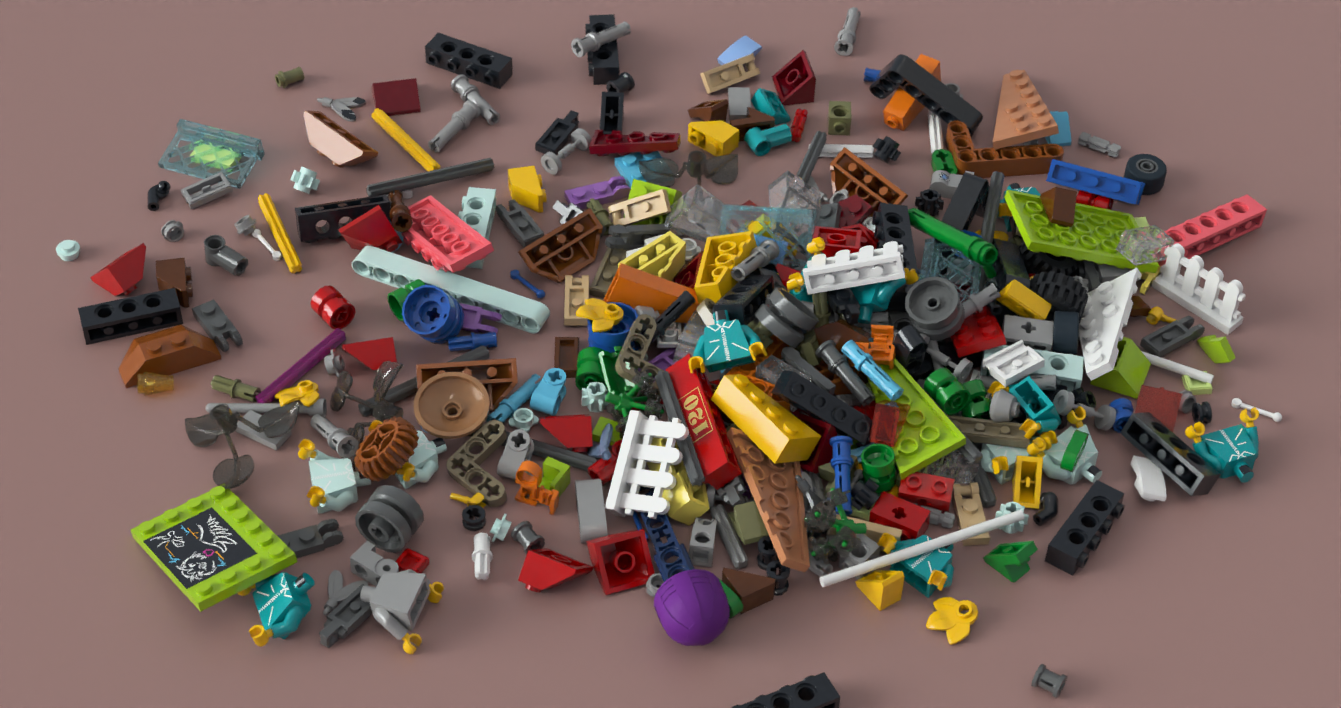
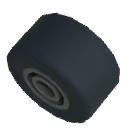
[1124,154,1167,195]
[1052,311,1079,355]

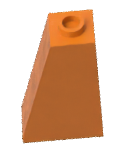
[883,54,941,131]
[603,263,699,324]

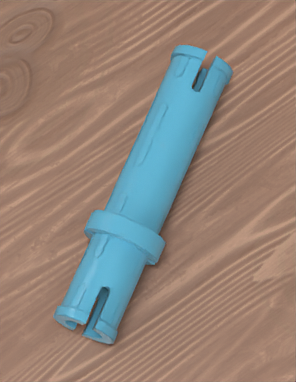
[841,340,903,401]
[486,374,541,423]

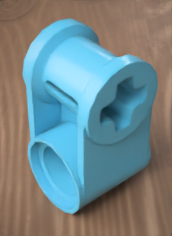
[530,368,566,416]

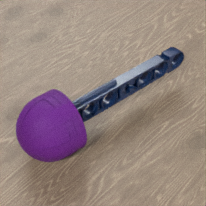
[639,486,730,646]

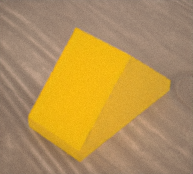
[1012,455,1043,509]
[855,570,905,611]

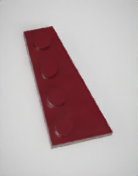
[589,130,681,156]

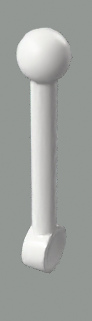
[252,229,282,261]
[1231,398,1282,422]

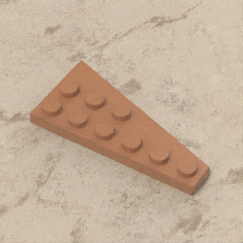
[993,70,1059,150]
[727,427,810,573]

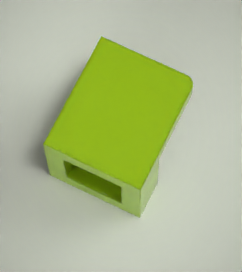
[539,457,570,497]

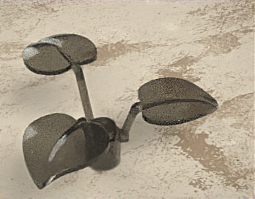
[639,151,738,227]
[330,361,404,471]
[185,402,300,489]

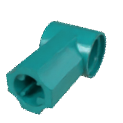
[744,124,792,156]

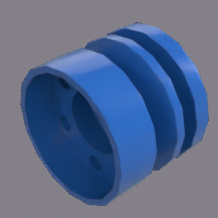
[402,285,464,344]
[587,302,639,353]

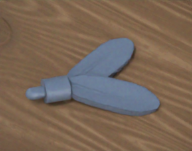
[587,423,613,460]

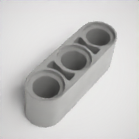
[575,479,608,544]

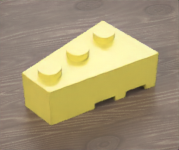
[618,231,686,281]
[647,438,710,526]

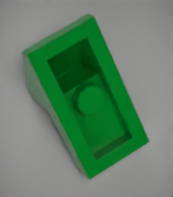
[983,541,1038,582]

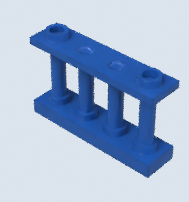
[1046,159,1145,205]

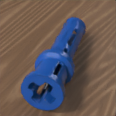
[830,436,854,516]

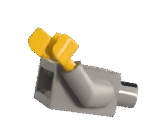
[360,569,444,654]

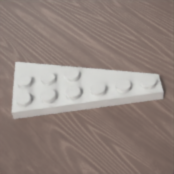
[1079,268,1142,381]

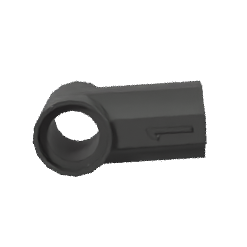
[204,235,248,276]

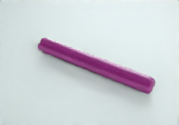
[255,328,346,403]

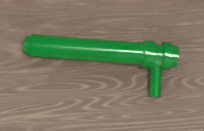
[908,208,998,279]

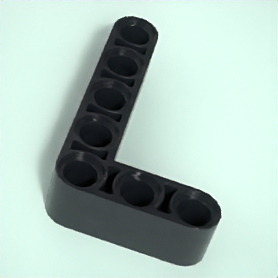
[869,54,983,137]
[921,172,989,278]
[992,238,1030,329]
[893,325,983,381]

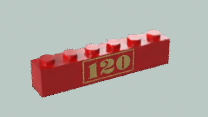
[666,353,742,490]

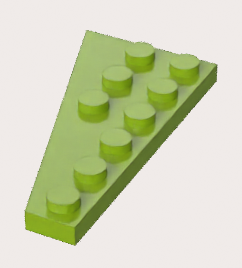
[866,358,966,480]

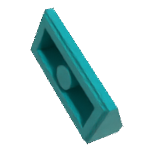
[751,88,791,125]

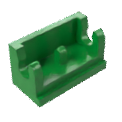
[598,346,644,397]

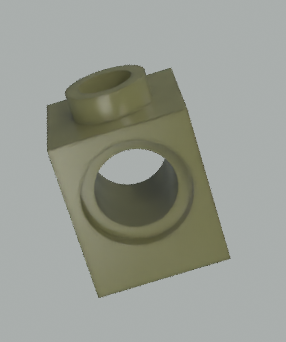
[828,101,852,135]

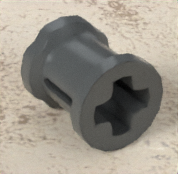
[511,521,545,555]
[1031,664,1067,698]

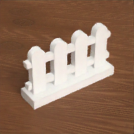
[803,241,905,295]
[1151,243,1246,335]
[605,410,689,519]

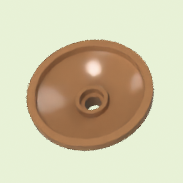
[413,372,490,439]

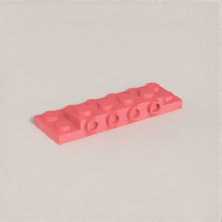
[401,195,494,273]

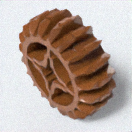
[354,416,419,482]

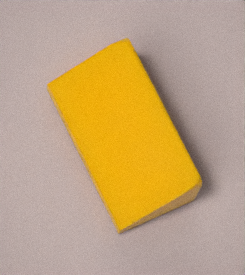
[996,279,1051,320]

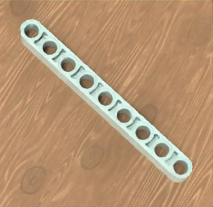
[352,245,550,334]

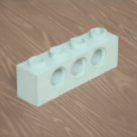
[458,187,497,269]
[980,345,1084,392]

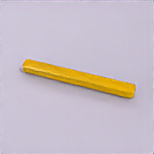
[371,108,441,171]
[258,193,302,273]

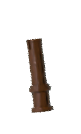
[388,190,413,232]

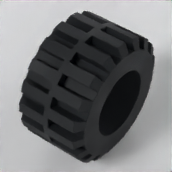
[1018,240,1080,276]
[1029,271,1088,323]

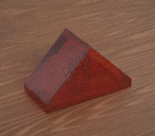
[869,400,910,447]

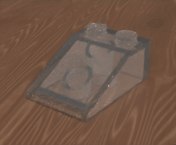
[768,170,822,255]

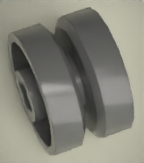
[905,277,965,341]
[755,287,819,348]
[355,485,424,553]

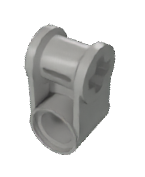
[497,429,535,480]

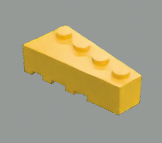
[694,231,757,304]
[711,374,821,464]

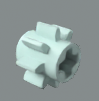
[291,166,320,194]
[582,382,611,412]
[995,501,1029,534]

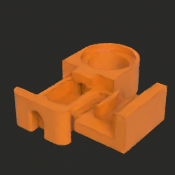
[844,325,896,369]
[515,461,559,515]

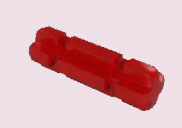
[790,108,808,143]

